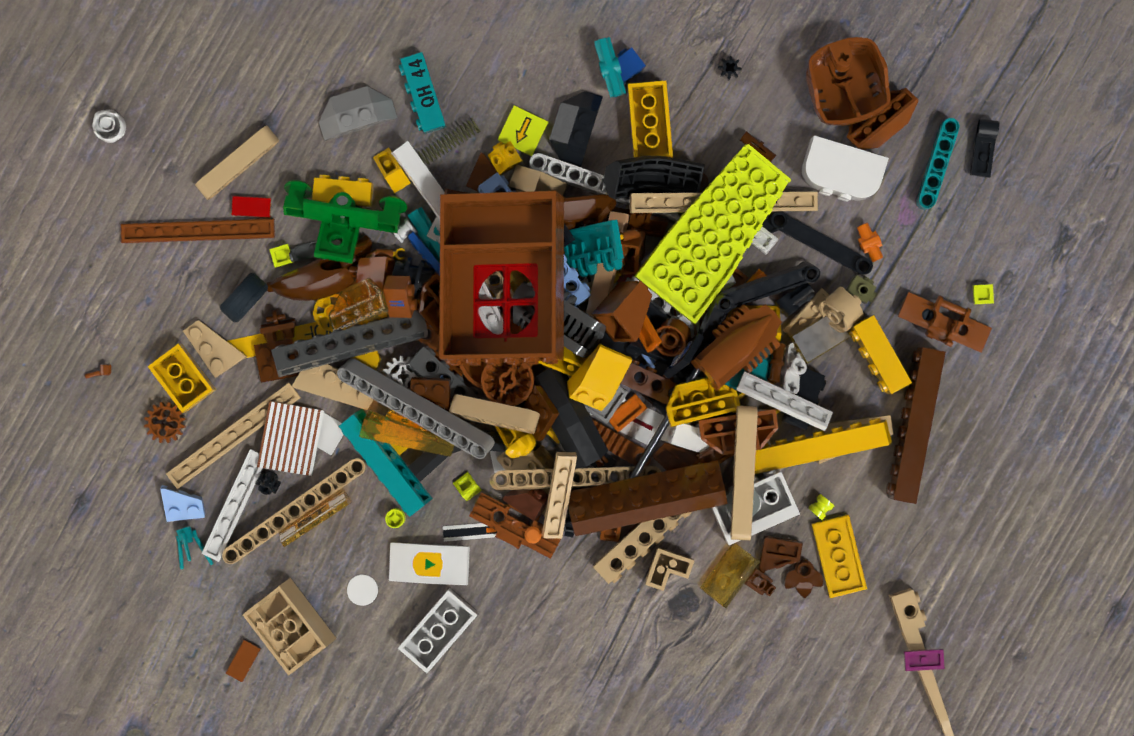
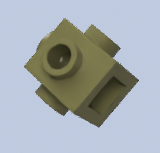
[846,275,877,304]

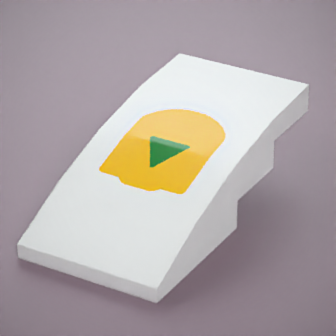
[389,542,470,585]

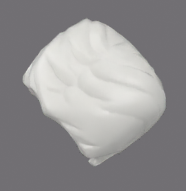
[92,109,126,143]

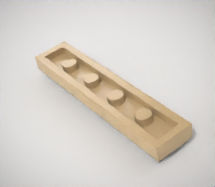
[542,452,577,539]

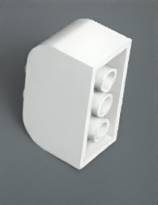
[802,136,889,202]

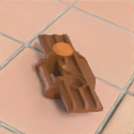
[469,492,561,559]

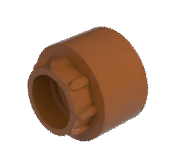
[656,318,691,356]

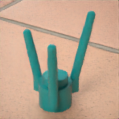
[176,526,213,570]

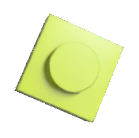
[269,244,294,268]
[973,284,994,305]

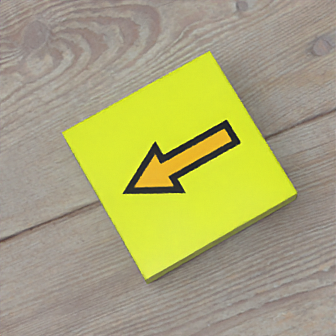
[498,105,549,157]

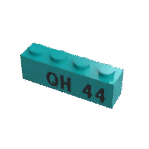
[398,52,446,134]

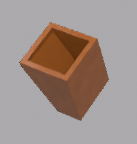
[592,281,652,342]

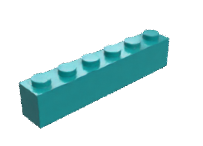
[338,408,433,517]

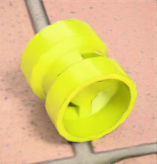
[808,494,834,520]
[385,508,406,528]

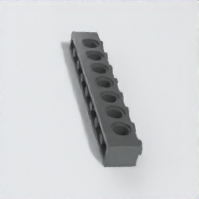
[271,310,428,377]

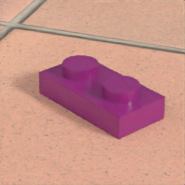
[904,649,945,671]

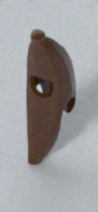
[267,235,372,301]

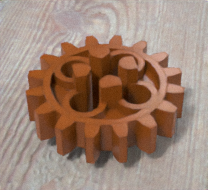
[144,402,187,443]

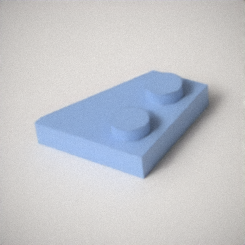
[160,485,206,522]

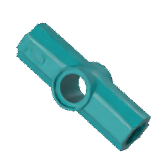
[594,37,626,98]
[408,207,440,264]

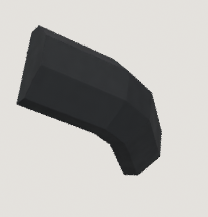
[604,155,705,199]
[532,368,608,469]
[408,430,505,482]

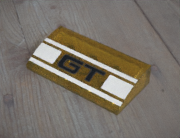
[279,490,352,547]

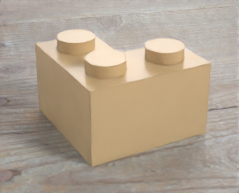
[509,165,567,196]
[645,546,694,591]

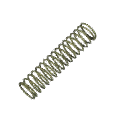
[418,118,481,165]

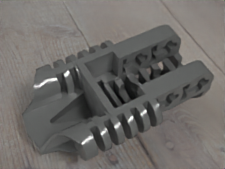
[512,281,606,358]

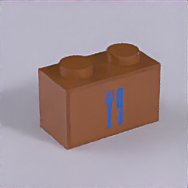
[383,276,418,318]

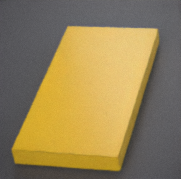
[811,515,867,598]

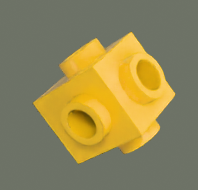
[488,141,522,175]

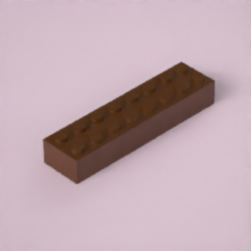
[886,347,946,504]
[568,460,728,536]

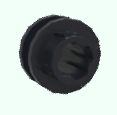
[392,257,434,298]

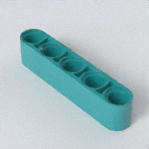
[916,118,960,210]

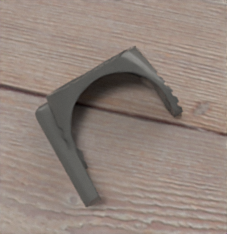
[289,240,326,262]

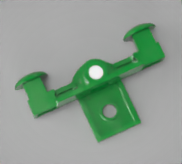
[283,180,407,263]

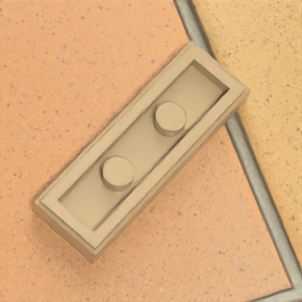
[783,288,829,341]

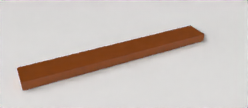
[121,219,275,243]

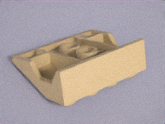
[243,578,337,676]

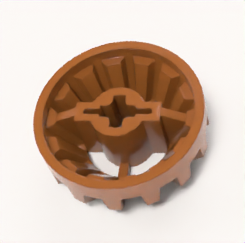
[481,361,534,406]

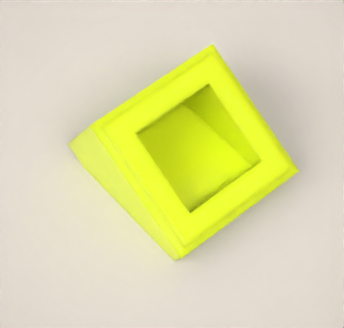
[453,472,482,501]

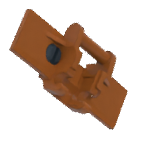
[898,292,992,353]

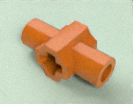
[856,222,883,262]

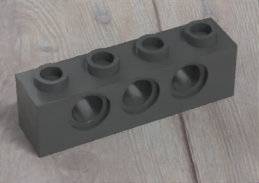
[405,347,480,405]

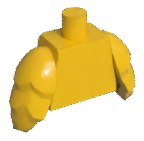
[495,426,536,458]

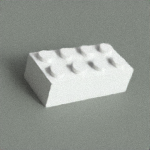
[398,588,478,673]

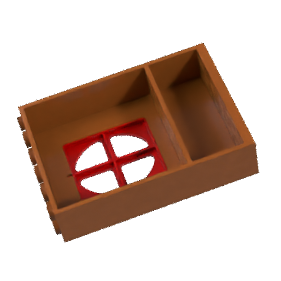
[439,191,564,366]

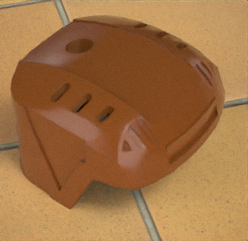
[806,37,890,126]

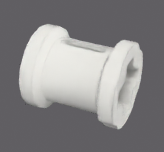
[394,218,417,243]

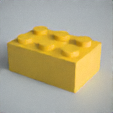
[147,343,217,413]

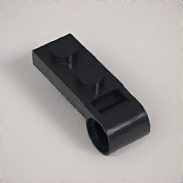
[970,119,1000,178]

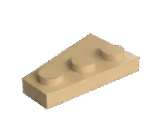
[183,320,248,378]

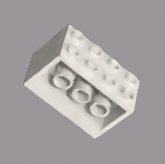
[711,470,800,545]

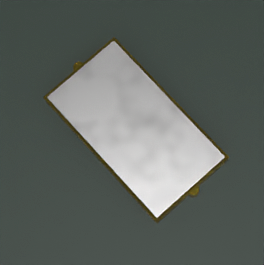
[790,316,850,364]

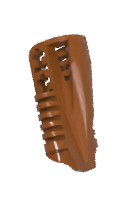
[690,304,782,391]

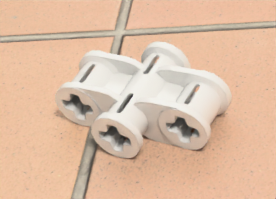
[774,343,807,394]

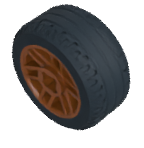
[220,273,268,322]

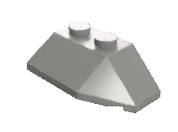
[319,86,398,141]

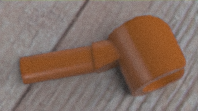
[85,365,111,379]

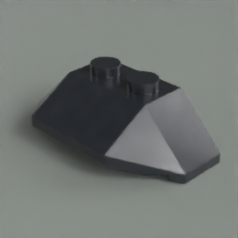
[549,91,603,167]

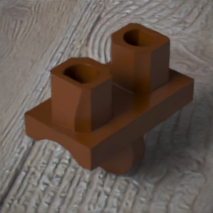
[260,309,296,343]
[742,566,776,597]

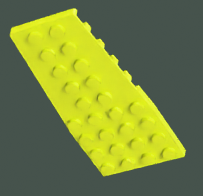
[634,144,791,324]

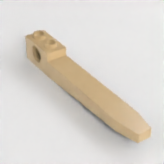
[889,588,954,736]

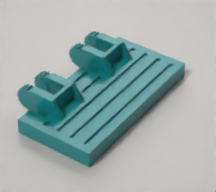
[564,220,624,277]

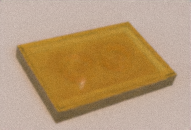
[700,543,760,608]

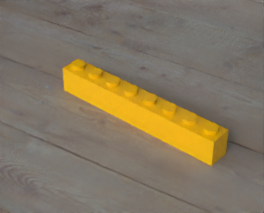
[755,418,892,474]

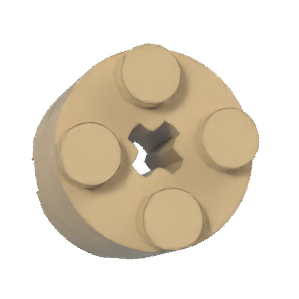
[819,286,864,333]

